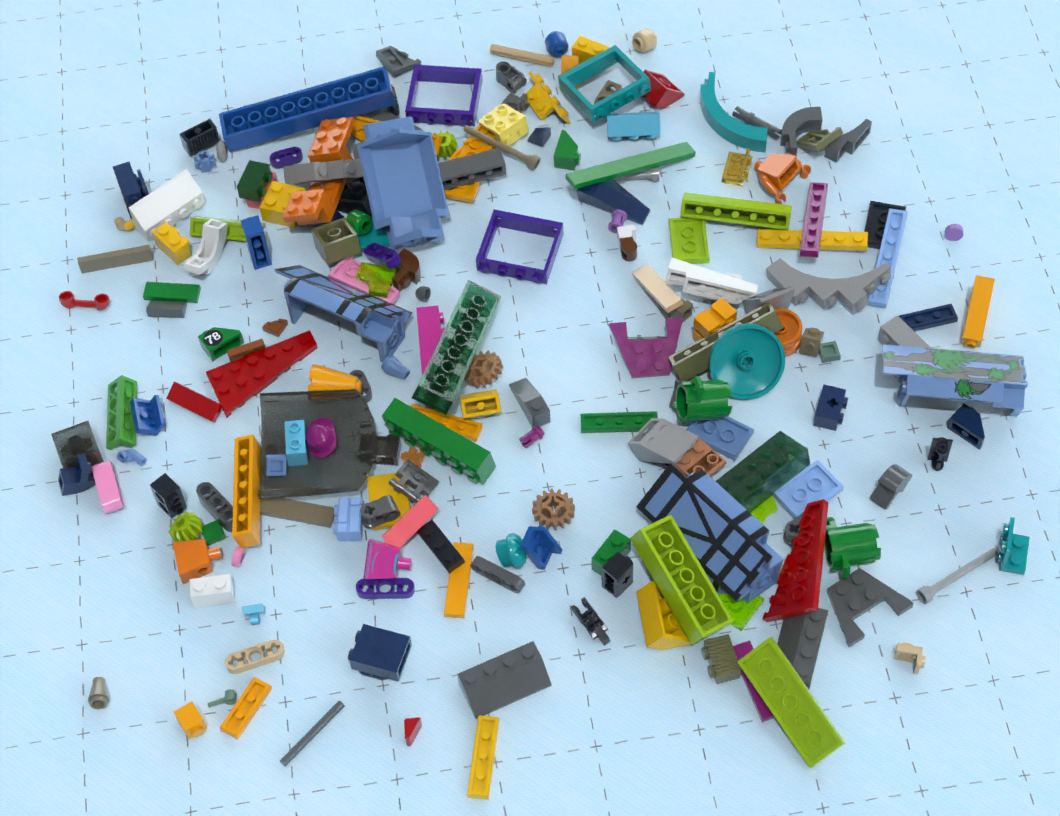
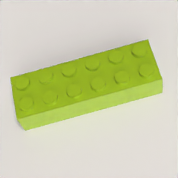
[630,515,734,645]

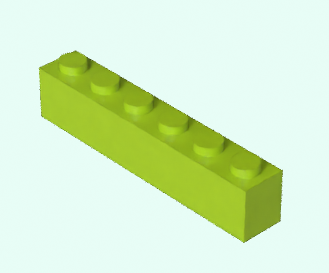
[680,192,792,230]

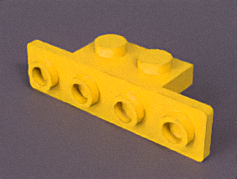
[525,71,571,123]

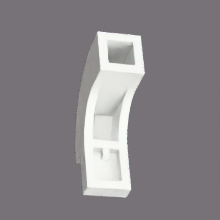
[183,219,228,275]

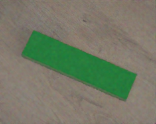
[580,411,658,433]

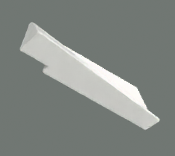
[665,258,758,305]

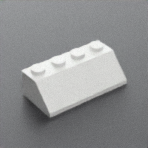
[129,169,205,242]

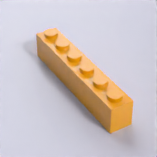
[232,434,261,548]

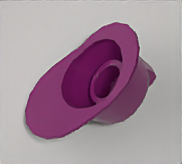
[306,417,337,458]

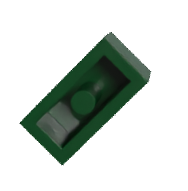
[237,160,273,202]

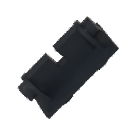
[927,437,953,471]

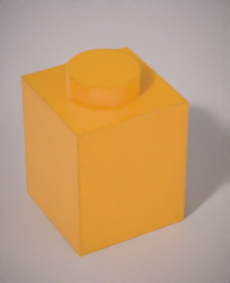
[174,701,207,739]

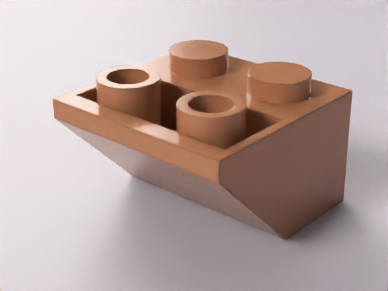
[672,437,727,478]

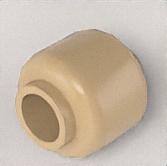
[632,28,657,53]

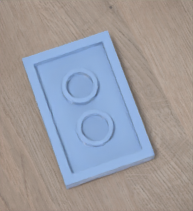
[772,460,844,519]

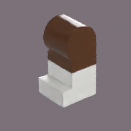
[617,224,637,262]

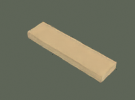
[632,264,683,313]

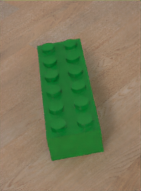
[382,398,496,485]

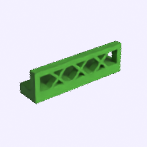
[106,375,137,450]

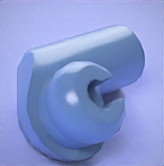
[117,449,147,466]

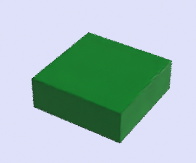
[201,520,226,546]

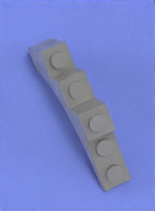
[283,159,364,184]
[766,258,891,314]

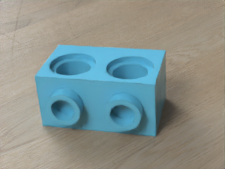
[285,420,308,466]

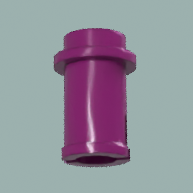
[519,425,545,448]

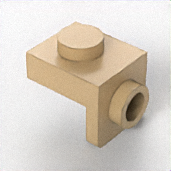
[894,643,926,674]

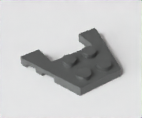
[827,568,914,648]

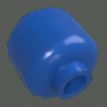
[545,31,569,57]

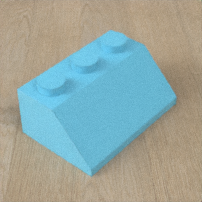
[606,112,661,140]

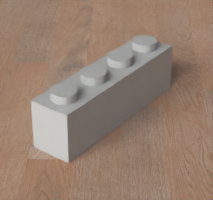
[878,315,931,348]

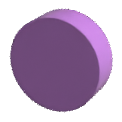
[945,224,964,241]

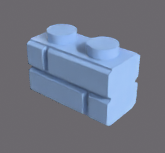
[333,497,364,541]

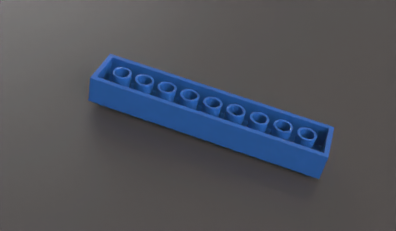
[219,66,396,152]

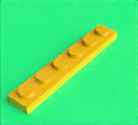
[757,229,868,251]

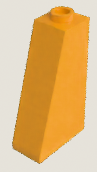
[961,275,995,348]

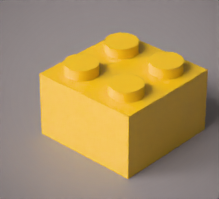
[259,181,306,228]

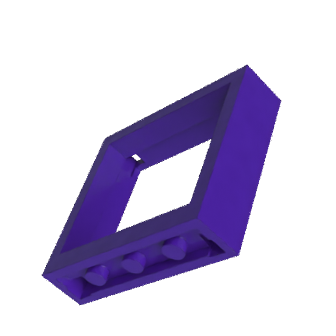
[405,64,483,127]
[476,209,564,284]

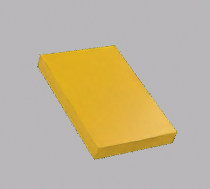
[367,473,410,531]

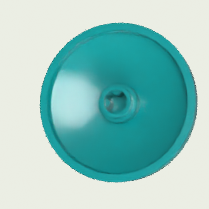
[709,323,785,400]

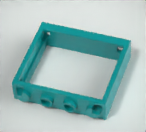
[558,45,651,123]

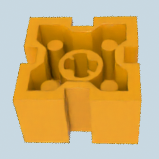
[692,298,737,342]

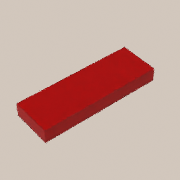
[166,381,223,422]

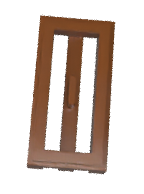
[227,339,265,362]

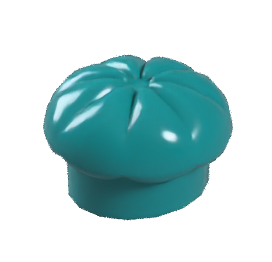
[495,533,527,569]

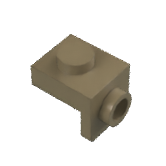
[799,328,824,357]

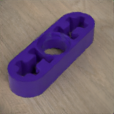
[364,243,401,269]
[355,578,415,599]

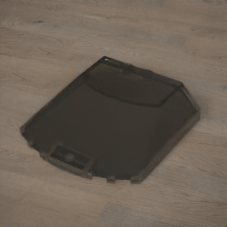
[258,389,377,499]

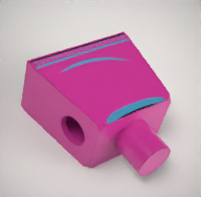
[363,539,411,579]

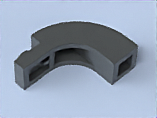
[780,107,823,156]

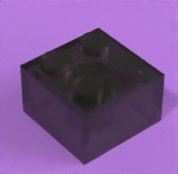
[51,421,104,468]

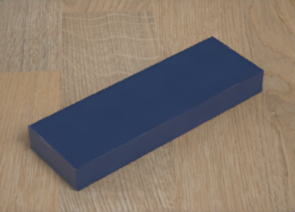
[899,303,958,332]

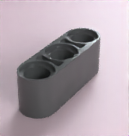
[196,482,233,532]

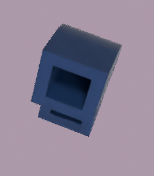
[58,455,95,496]

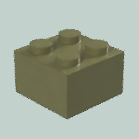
[311,217,361,264]

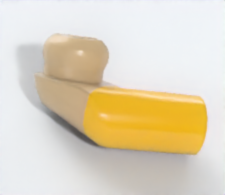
[114,217,135,231]

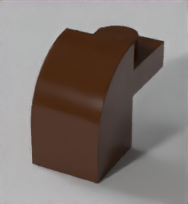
[392,248,421,292]

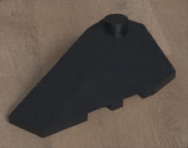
[336,178,372,218]

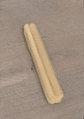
[490,44,554,67]

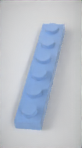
[868,209,908,308]

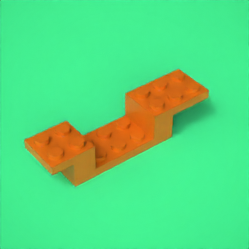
[282,117,355,226]

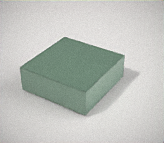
[819,341,841,363]

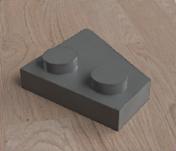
[376,46,421,76]

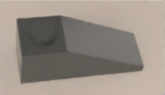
[509,378,551,427]

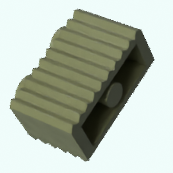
[701,634,741,684]

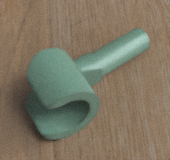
[207,689,237,708]

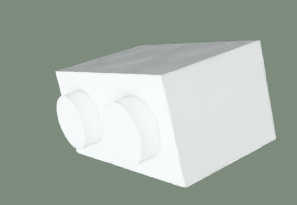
[189,574,235,608]

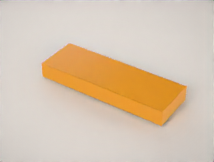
[220,677,272,740]

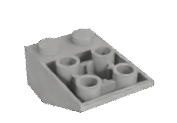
[627,418,699,464]

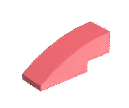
[381,494,439,547]

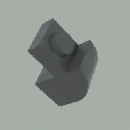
[870,464,913,509]

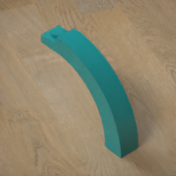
[700,72,768,153]

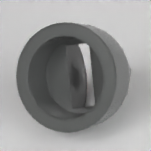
[415,286,431,302]

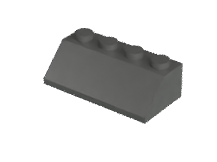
[777,608,828,689]
[457,641,552,719]

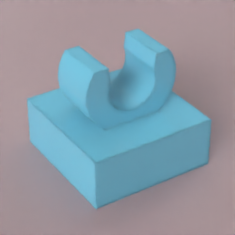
[242,603,265,626]

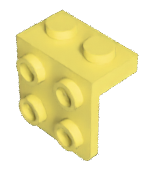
[479,104,529,146]

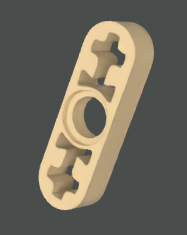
[225,640,285,674]

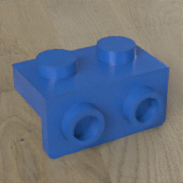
[130,395,165,436]
[520,526,563,570]

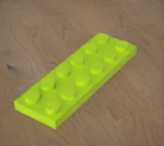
[737,637,846,768]

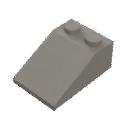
[742,286,795,314]

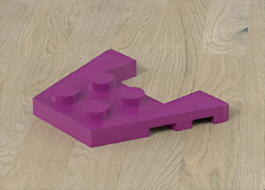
[609,317,683,379]

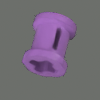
[608,209,628,233]

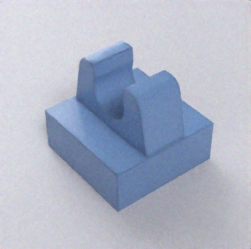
[265,454,287,476]

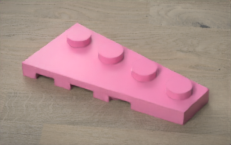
[328,257,400,304]

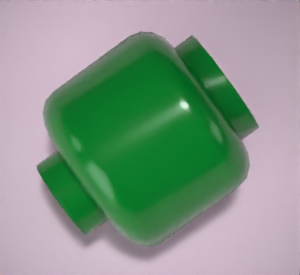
[346,210,372,236]

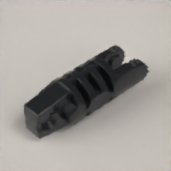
[570,597,611,646]

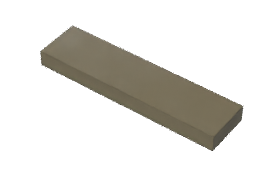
[77,245,153,273]
[260,494,335,528]

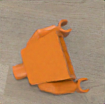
[754,153,811,204]

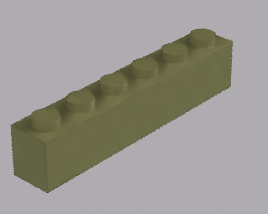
[669,302,783,380]

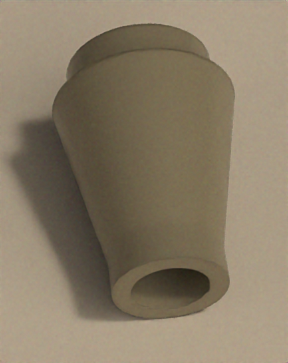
[88,677,109,709]

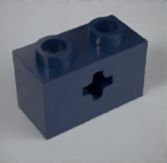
[813,384,848,431]

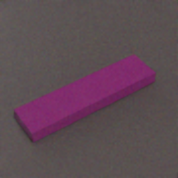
[733,640,775,722]

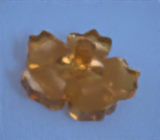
[401,446,424,467]

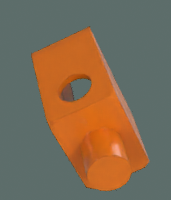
[172,539,222,584]

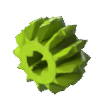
[433,130,458,160]
[168,511,204,542]

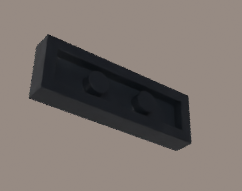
[417,520,465,574]

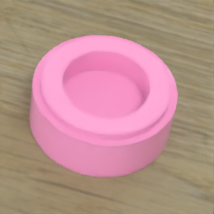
[231,546,245,567]

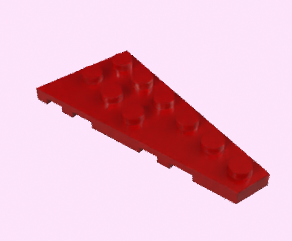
[206,330,318,418]
[762,499,828,622]

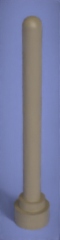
[463,125,541,170]

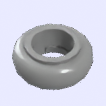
[216,141,228,162]

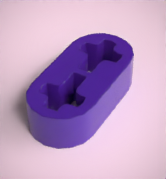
[269,147,303,169]

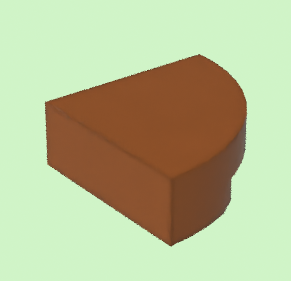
[262,319,288,337]

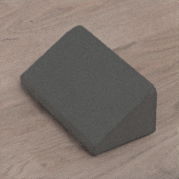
[146,300,187,318]

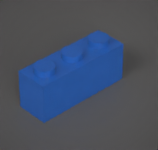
[240,215,272,270]

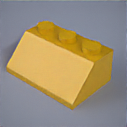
[636,581,691,650]

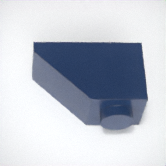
[948,403,985,450]

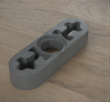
[470,556,525,593]

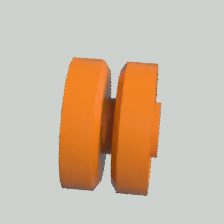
[775,308,802,357]

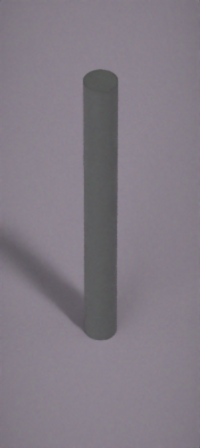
[280,701,345,767]

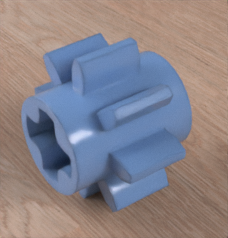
[194,151,216,172]

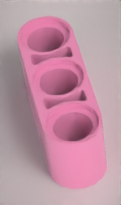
[91,460,124,514]

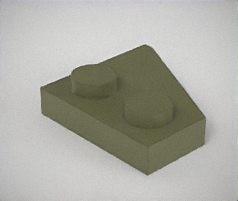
[797,127,843,152]

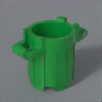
[672,376,732,426]
[824,517,881,578]

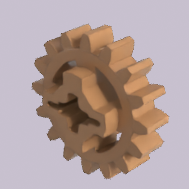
[462,350,503,388]
[532,488,575,530]

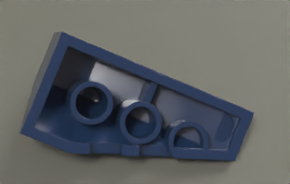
[577,179,650,225]

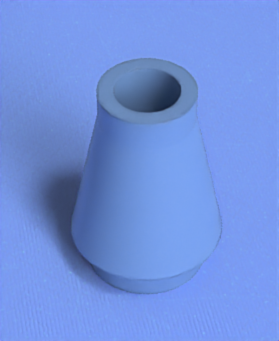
[381,355,410,380]

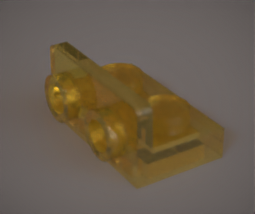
[722,148,753,186]

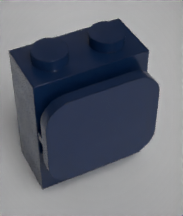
[113,161,149,219]
[348,624,412,681]

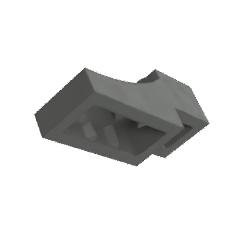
[825,119,872,163]

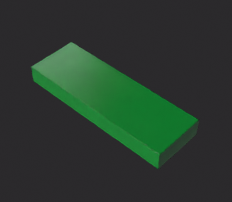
[143,282,201,303]

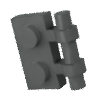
[388,459,439,503]

